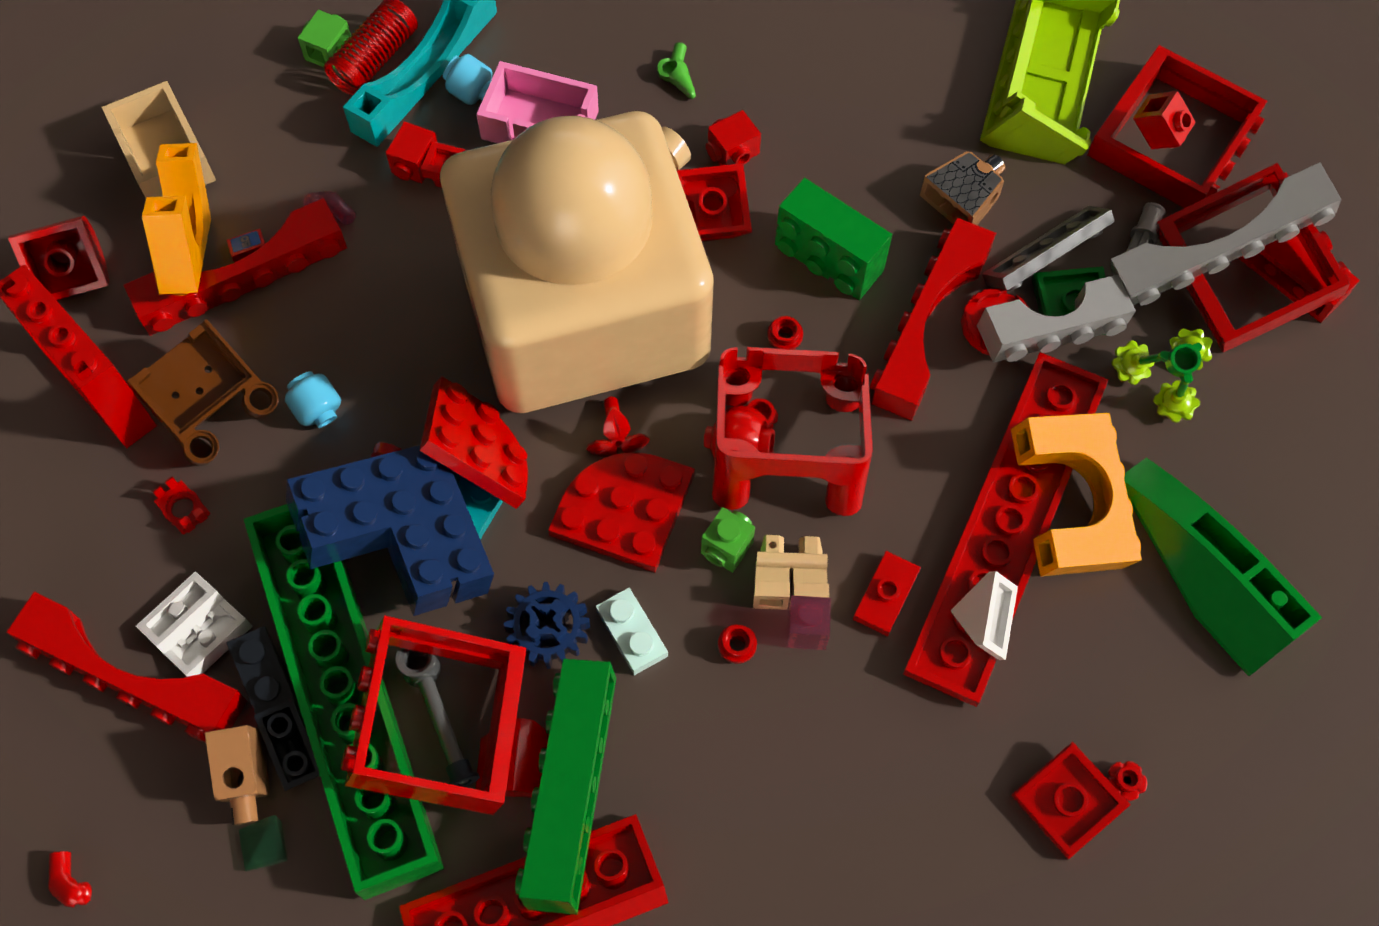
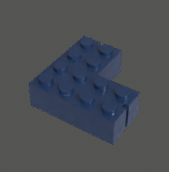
[286,445,494,616]

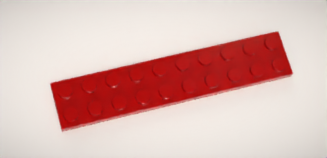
[903,352,1109,707]

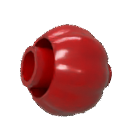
[704,405,775,461]

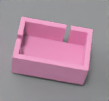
[476,61,599,143]

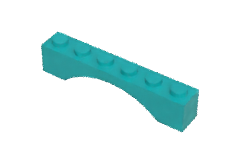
[343,0,497,147]

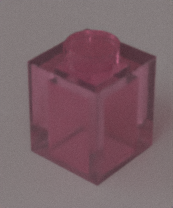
[787,595,831,650]

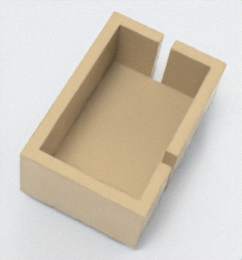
[102,81,216,197]

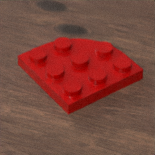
[420,376,528,509]
[548,452,695,573]

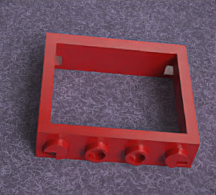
[1087,45,1268,208]
[1156,162,1351,353]
[0,264,157,449]
[341,615,527,815]

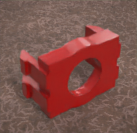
[152,476,211,535]

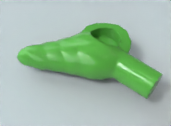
[657,42,696,99]

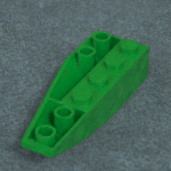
[1124,457,1322,676]

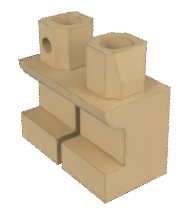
[753,535,829,611]

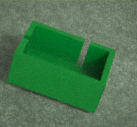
[775,177,893,301]

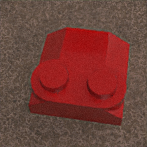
[677,163,752,242]

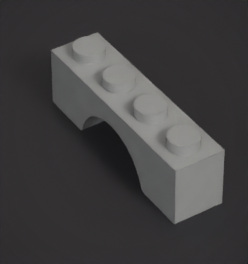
[977,275,1136,363]

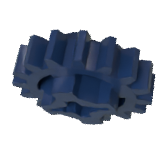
[504,582,590,669]

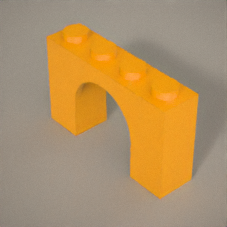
[142,143,211,296]
[1011,413,1142,577]

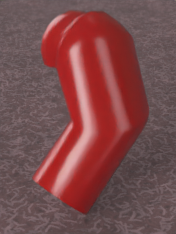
[48,851,92,908]

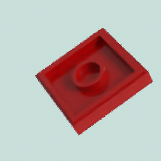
[1011,741,1131,860]

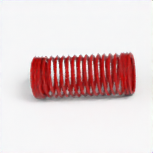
[324,0,418,95]

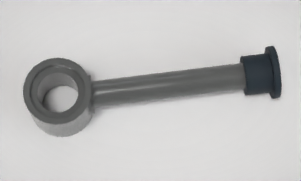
[396,647,480,787]

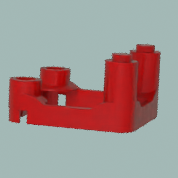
[712,347,873,516]

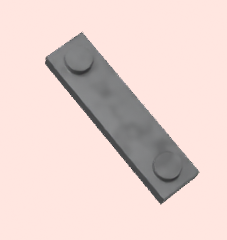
[982,206,1115,291]

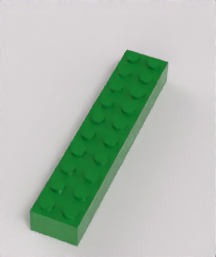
[243,504,445,900]

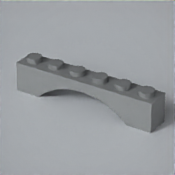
[1111,162,1341,306]

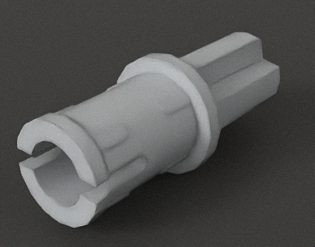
[1126,202,1166,252]

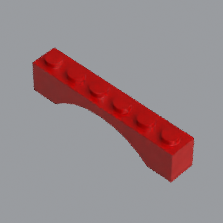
[123,198,347,336]
[869,217,997,421]
[6,591,247,743]

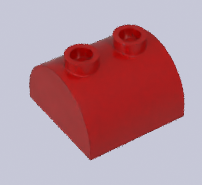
[8,216,109,300]

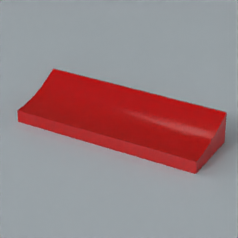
[399,814,669,926]

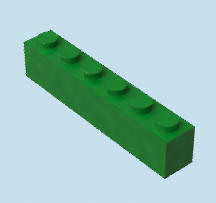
[515,659,617,915]

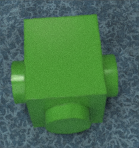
[298,10,352,69]
[701,507,755,573]

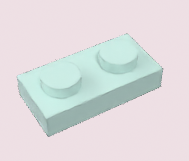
[596,587,668,675]

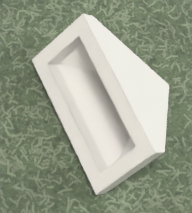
[951,571,1018,660]

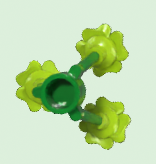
[1111,328,1213,423]

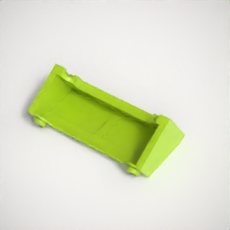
[980,0,1120,165]

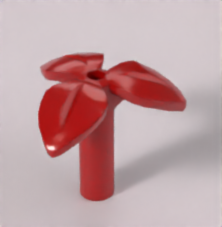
[586,397,650,457]

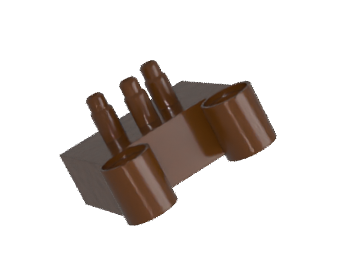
[127,319,279,466]

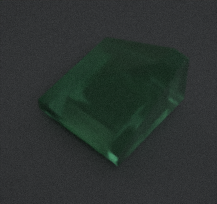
[239,815,288,872]

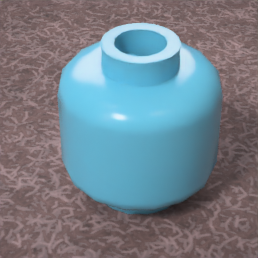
[442,54,493,105]
[285,371,341,428]

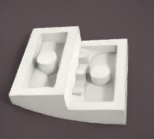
[136,571,253,677]

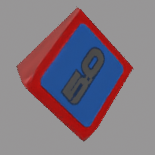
[227,228,266,263]

